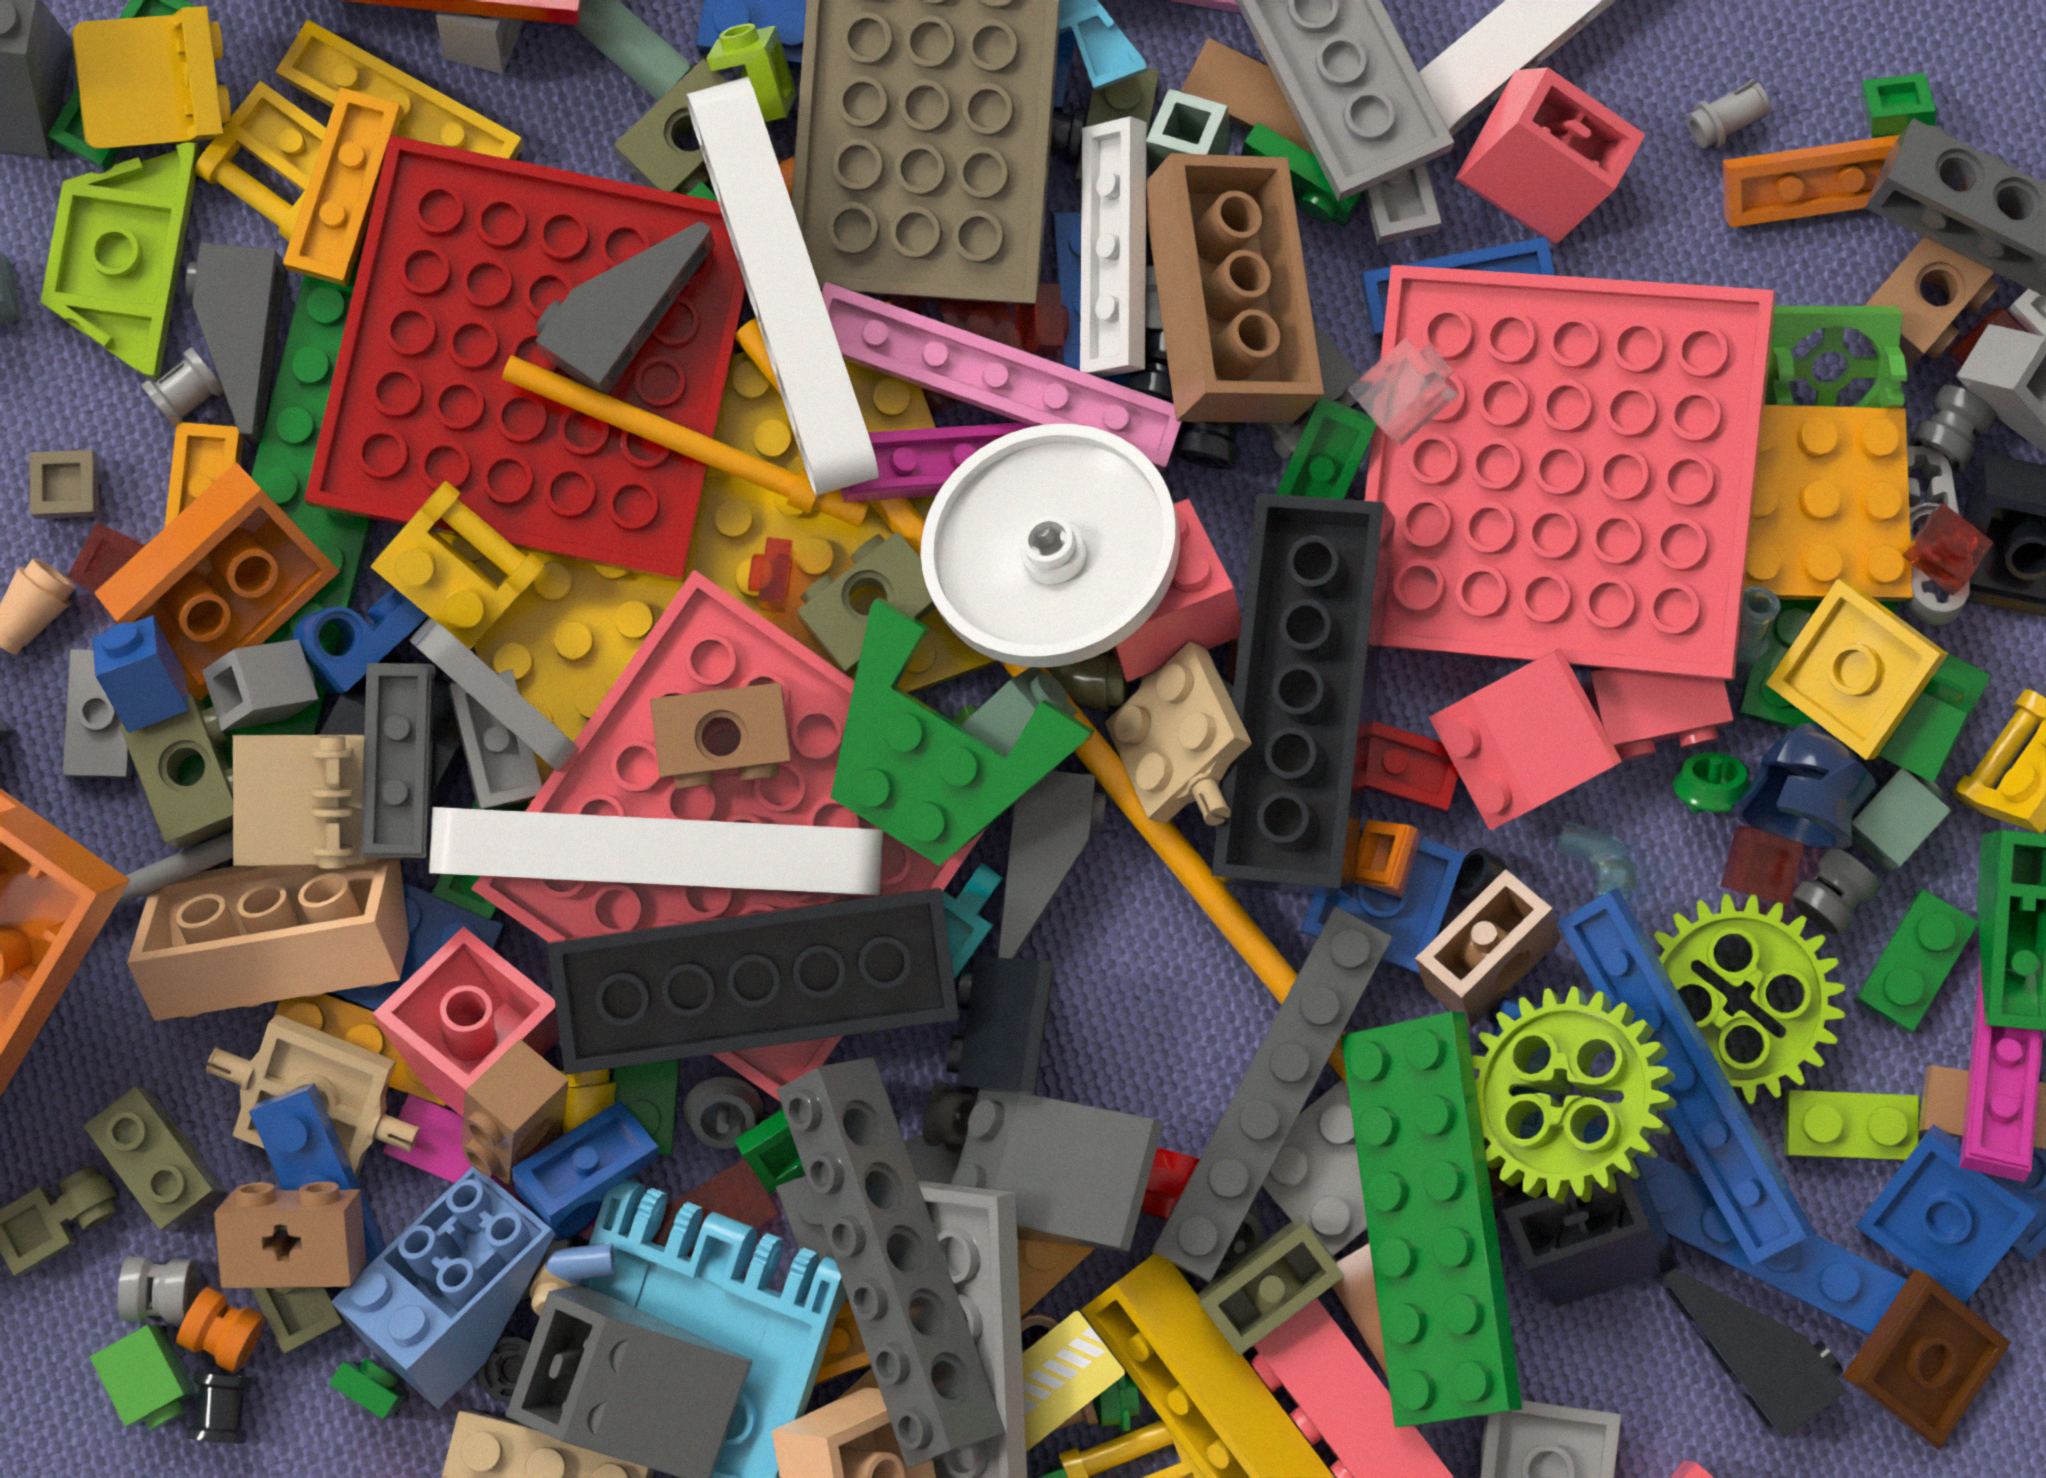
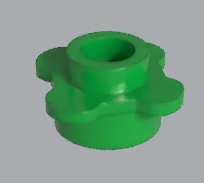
[1094,1365,1140,1431]

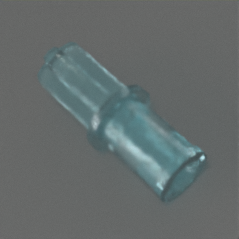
[1724,586,1781,689]

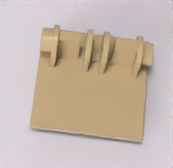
[233,735,365,869]

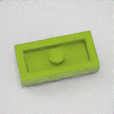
[1784,1090,1919,1161]

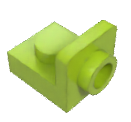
[706,23,797,122]

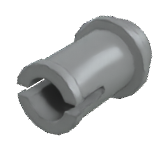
[1686,79,1772,148]

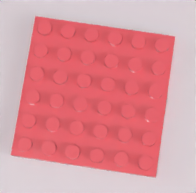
[1364,265,1777,680]
[471,570,985,1101]

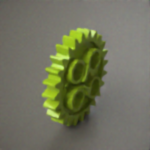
[1654,894,1845,1104]
[1472,986,1676,1204]

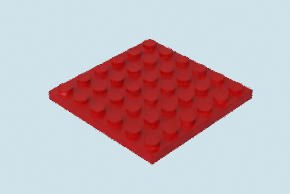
[304,135,747,582]

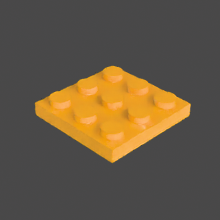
[1743,405,1913,602]

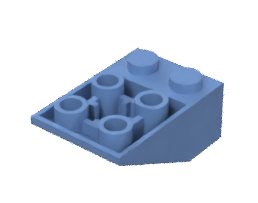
[331,1166,555,1409]

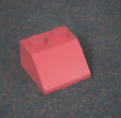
[1429,647,1622,831]
[373,926,560,1117]

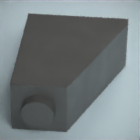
[0,0,73,161]

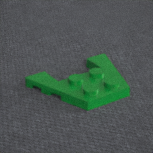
[830,598,1095,866]

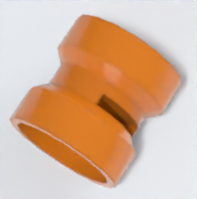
[176,1286,266,1374]

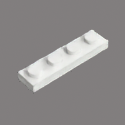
[1080,116,1147,378]

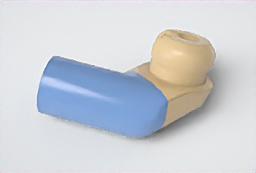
[530,1243,617,1317]

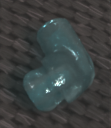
[1555,820,1637,900]

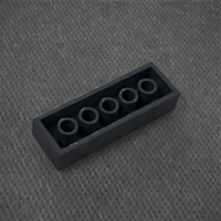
[1211,493,1395,898]
[547,887,959,1075]

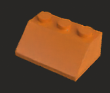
[94,462,340,700]

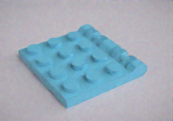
[579,1178,847,1478]

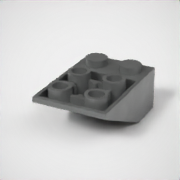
[505,1284,753,1478]

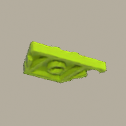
[40,142,201,381]

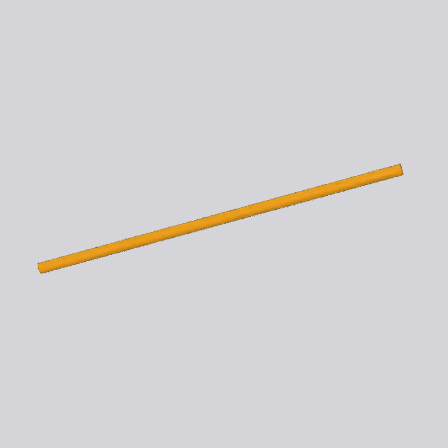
[735,318,1348,1086]

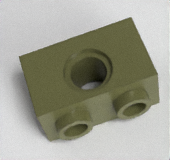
[614,59,727,195]
[797,531,936,677]
[119,694,233,850]
[83,1086,228,1232]
[1197,1214,1345,1356]

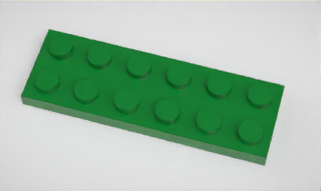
[1341,1011,1523,1428]

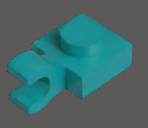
[942,863,1004,979]

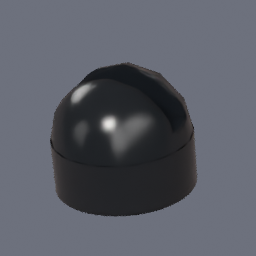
[1455,848,1511,901]

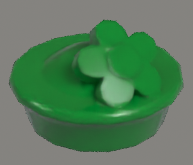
[1673,752,1752,814]

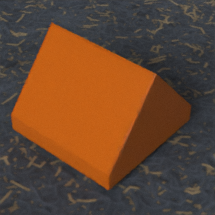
[1354,819,1421,898]

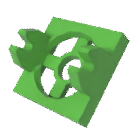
[1765,306,1907,408]

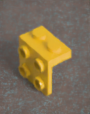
[71,6,231,149]

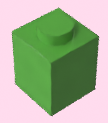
[90,1325,197,1431]

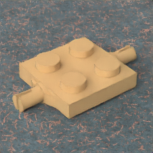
[1105,641,1252,826]
[206,1014,421,1178]

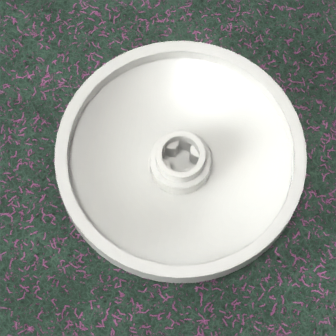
[921,424,1180,668]

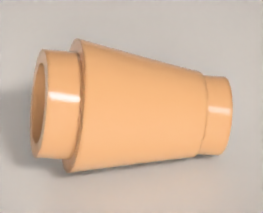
[0,558,75,655]

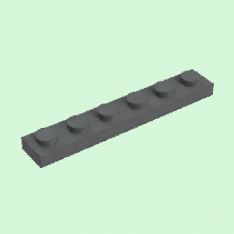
[1151,906,1392,1283]

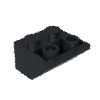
[1502,1157,1679,1307]

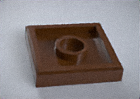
[1842,1269,2011,1450]

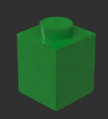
[1877,675,1976,782]

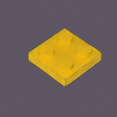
[1766,579,1948,760]

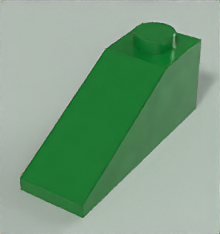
[1977,830,2046,1031]

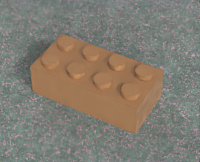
[1146,153,1324,423]

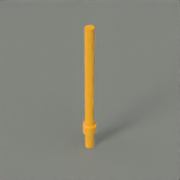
[502,355,869,528]

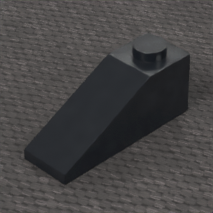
[1655,1269,1847,1438]

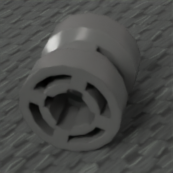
[1910,385,1998,472]
[1790,849,1882,937]

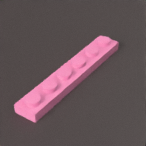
[821,282,1182,472]

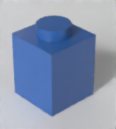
[92,615,189,733]

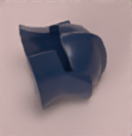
[1731,723,1876,849]

